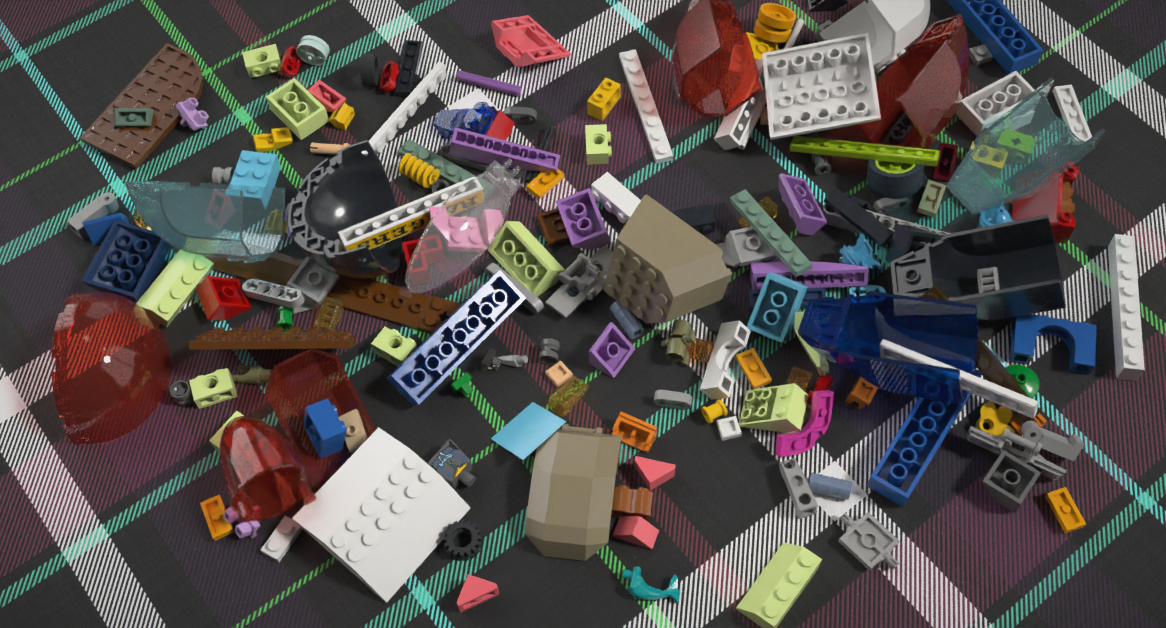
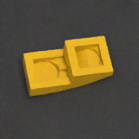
[253,127,293,152]

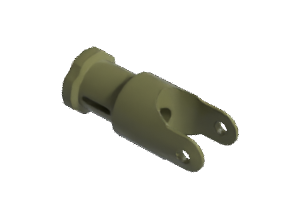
[232,365,280,385]

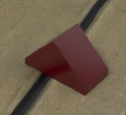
[933,142,959,181]

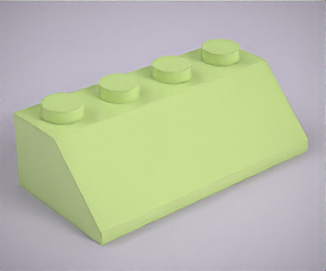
[487,221,565,297]
[135,248,214,328]
[736,542,822,628]

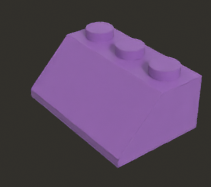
[779,173,827,236]
[556,188,611,249]

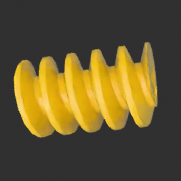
[399,153,440,188]

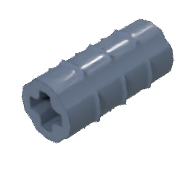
[610,301,644,339]
[809,473,852,500]

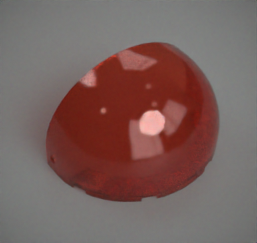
[51,291,171,445]

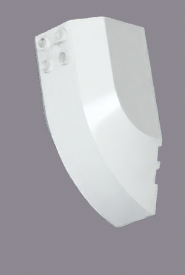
[819,0,930,73]

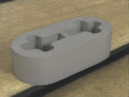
[653,390,692,410]

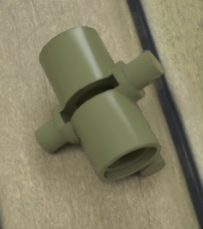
[661,319,696,367]

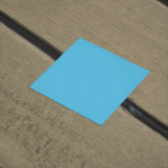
[491,402,566,460]

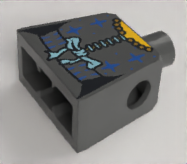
[427,439,476,489]

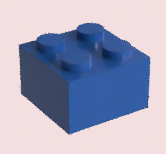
[303,399,347,459]

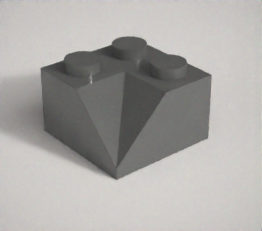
[982,450,1041,513]

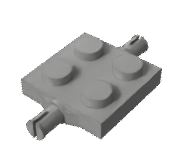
[838,512,900,571]

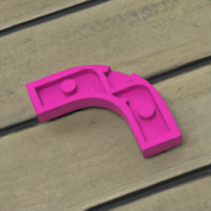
[775,390,834,457]

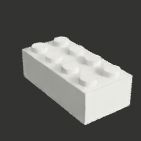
[956,71,1039,138]

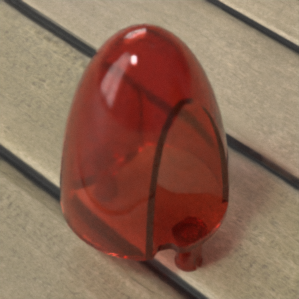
[220,416,317,522]

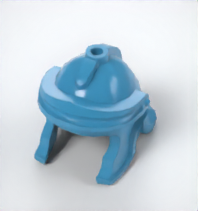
[978,205,1014,228]
[839,233,884,271]

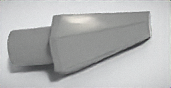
[496,355,528,367]

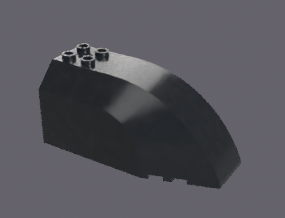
[890,215,1066,320]

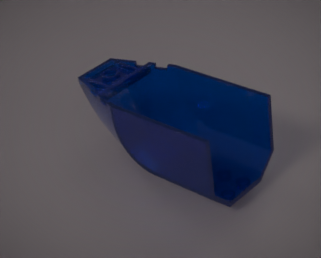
[798,292,979,404]

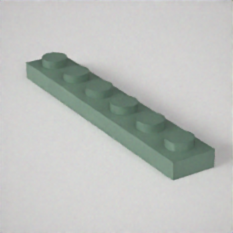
[398,139,495,203]
[730,189,812,277]

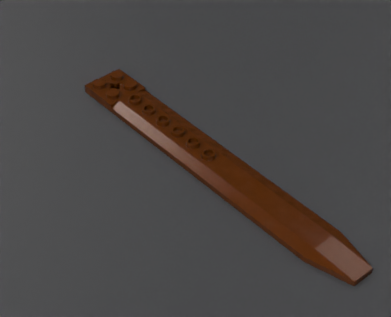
[186,237,462,334]

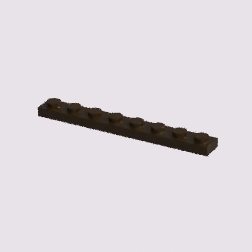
[919,285,1041,424]

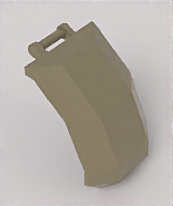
[525,424,621,561]

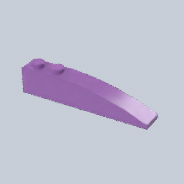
[449,128,560,172]
[750,261,869,290]

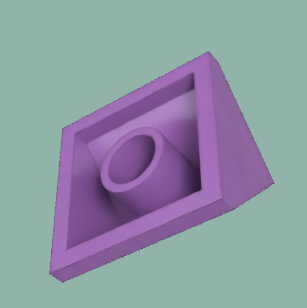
[589,322,635,378]

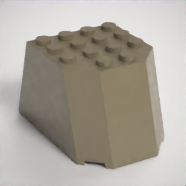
[603,194,732,323]

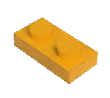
[526,168,565,200]
[736,348,772,390]
[1045,487,1086,533]
[200,495,234,541]

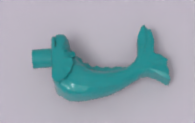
[623,566,680,604]

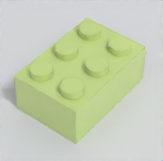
[266,78,329,140]

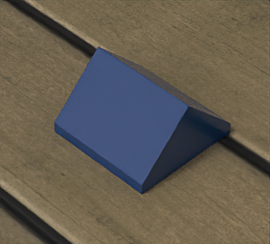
[83,213,130,246]

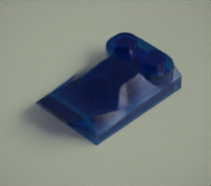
[433,101,497,139]

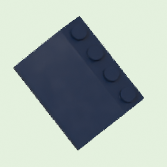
[82,220,172,306]

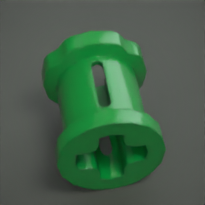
[276,306,294,330]

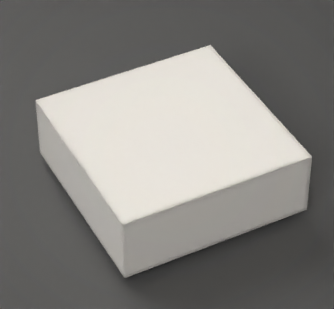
[716,416,742,441]

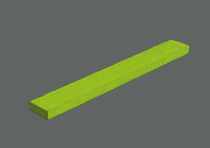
[790,136,940,167]

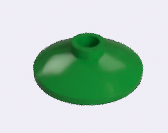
[1006,364,1039,398]

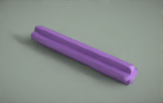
[456,70,521,96]

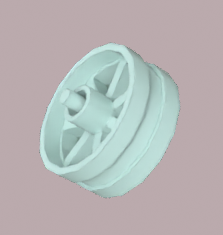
[296,35,330,66]

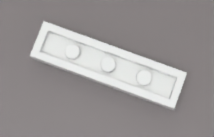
[1053,85,1094,147]

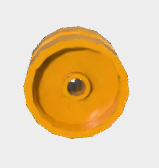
[753,3,796,43]

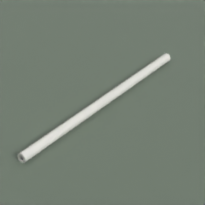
[738,19,804,150]

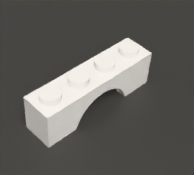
[700,321,751,400]

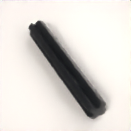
[525,125,555,184]

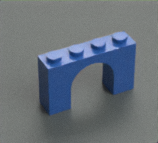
[1009,314,1097,375]

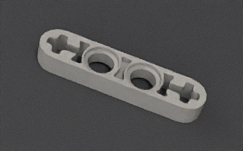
[485,263,544,314]
[242,279,305,308]

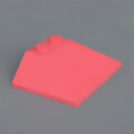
[491,15,571,67]

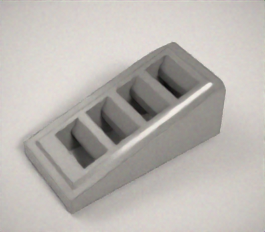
[977,267,1000,293]

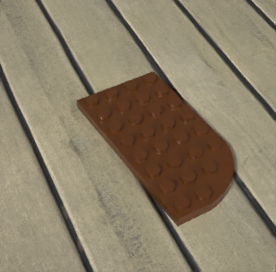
[80,43,203,169]
[189,326,356,350]

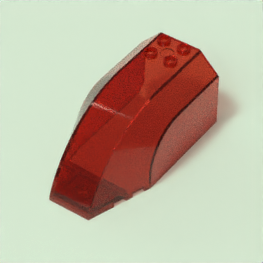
[672,0,764,116]
[857,14,969,149]

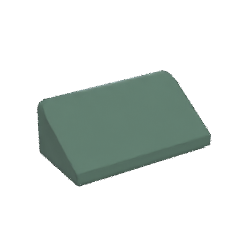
[115,108,154,126]

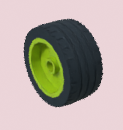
[867,160,924,198]

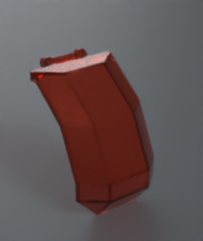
[264,349,376,491]

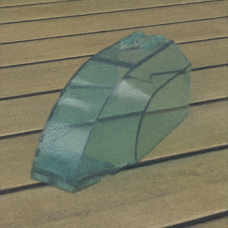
[946,77,1105,214]
[126,181,285,263]

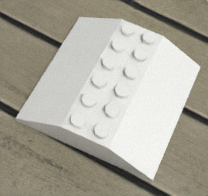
[762,33,881,140]
[292,427,470,603]

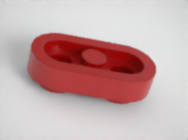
[280,46,302,77]
[379,61,399,93]
[807,374,834,406]

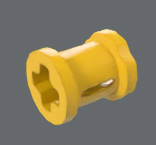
[701,399,728,424]

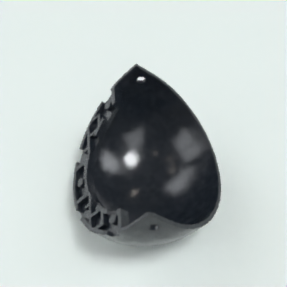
[288,140,402,279]

